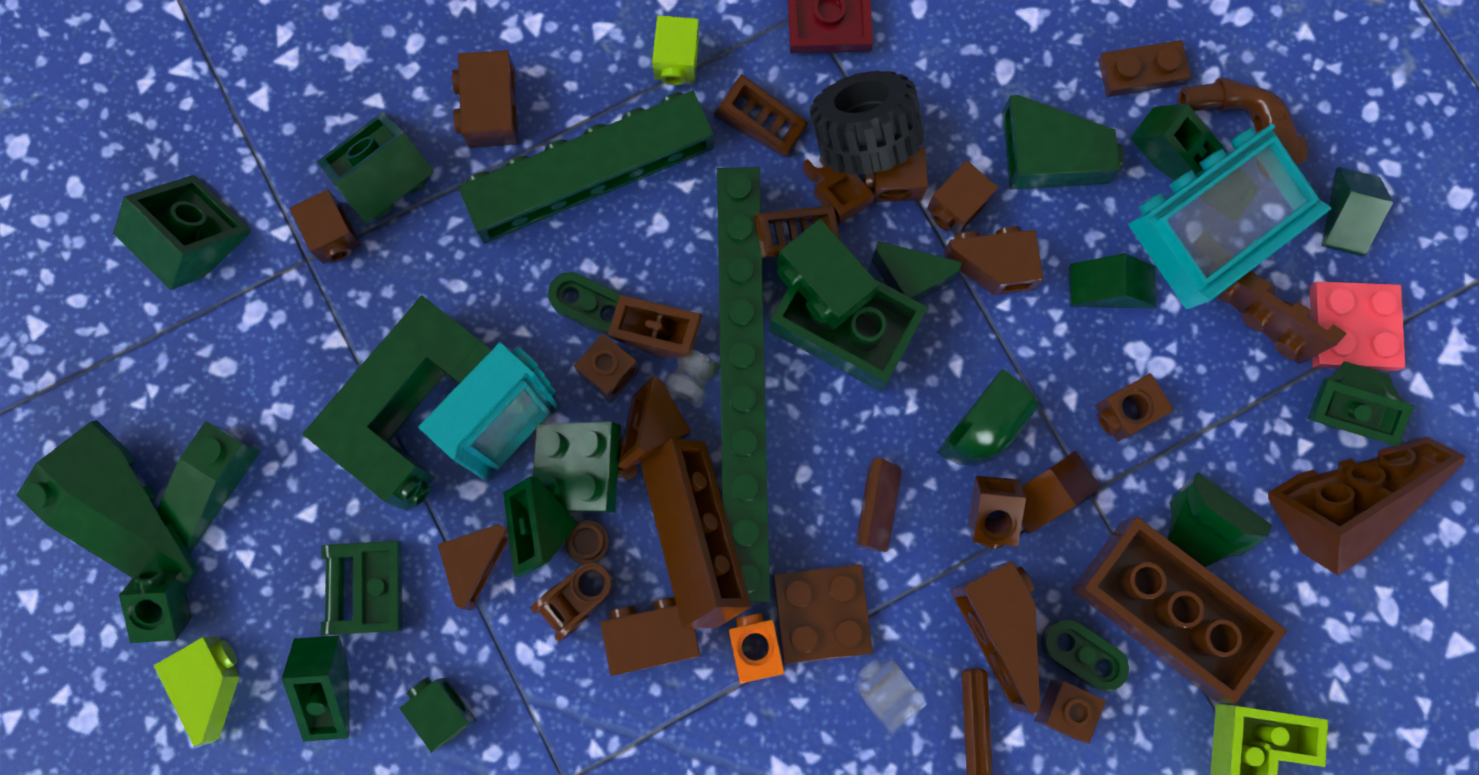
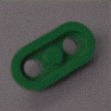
[548,272,621,336]
[1042,620,1129,691]

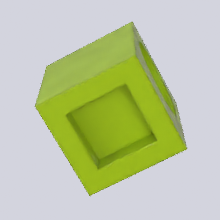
[652,15,700,85]

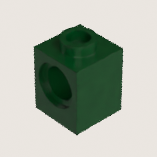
[119,568,192,643]
[399,677,477,753]

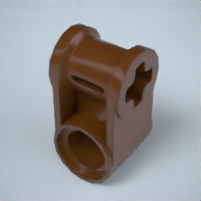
[530,563,616,643]

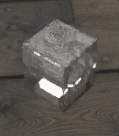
[853,658,927,733]

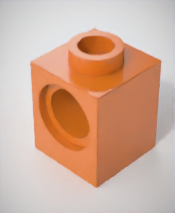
[729,613,784,683]

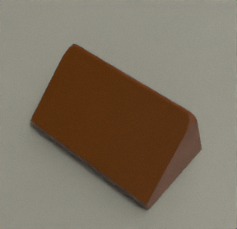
[855,457,902,553]

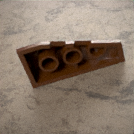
[1268,437,1466,575]

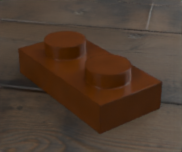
[1098,40,1191,97]

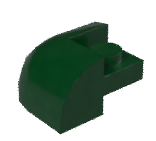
[936,369,1038,466]

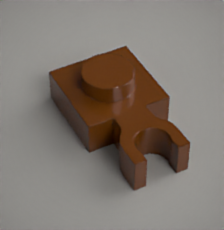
[802,154,874,224]

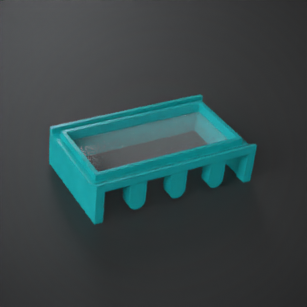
[1128,123,1332,310]
[418,342,559,482]

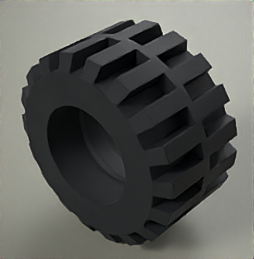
[810,70,924,175]

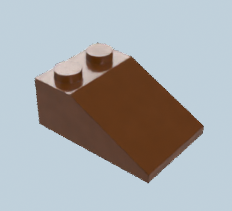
[949,561,1041,715]

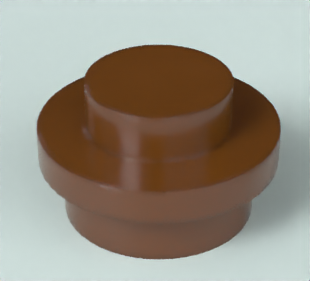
[565,520,609,564]

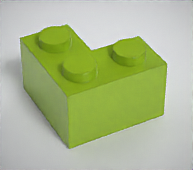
[1210,703,1328,775]

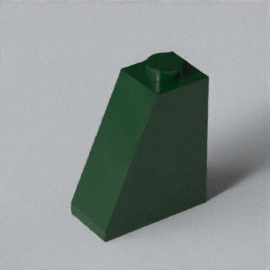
[1002,95,1124,190]

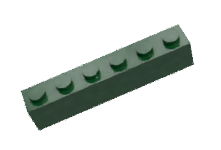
[458,90,714,244]

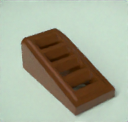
[713,74,808,157]
[754,205,840,258]

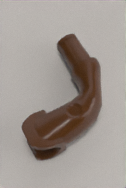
[1178,77,1308,179]

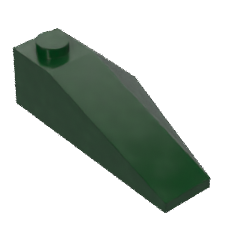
[16,420,199,589]

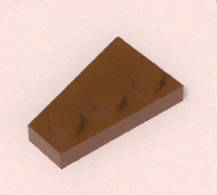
[1205,255,1347,364]

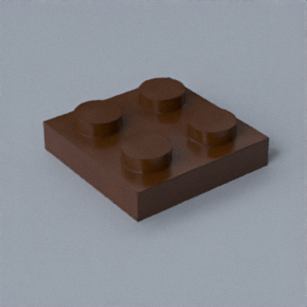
[773,564,873,664]

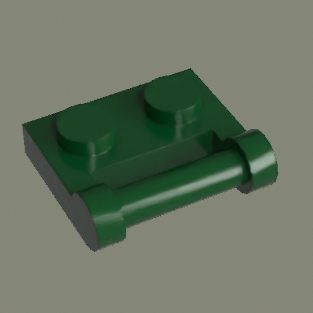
[321,541,402,635]

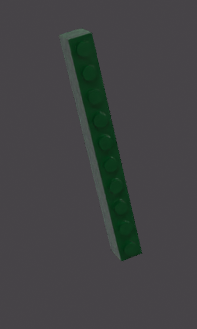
[717,167,770,603]

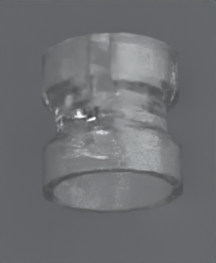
[664,349,720,405]

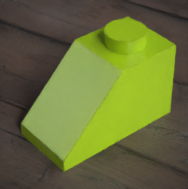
[153,637,239,747]

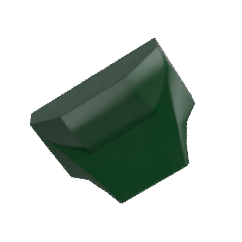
[1307,361,1414,447]
[1168,472,1272,567]

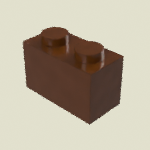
[452,50,519,148]
[600,597,701,676]

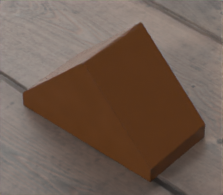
[607,295,702,359]
[617,376,691,469]
[1022,451,1100,534]
[438,524,509,610]

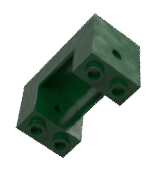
[302,295,492,511]

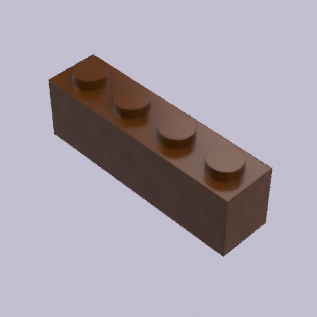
[640,438,751,629]

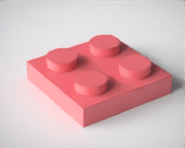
[1309,281,1405,371]

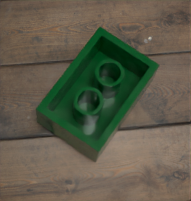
[769,279,928,392]

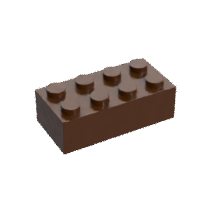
[1071,517,1287,704]

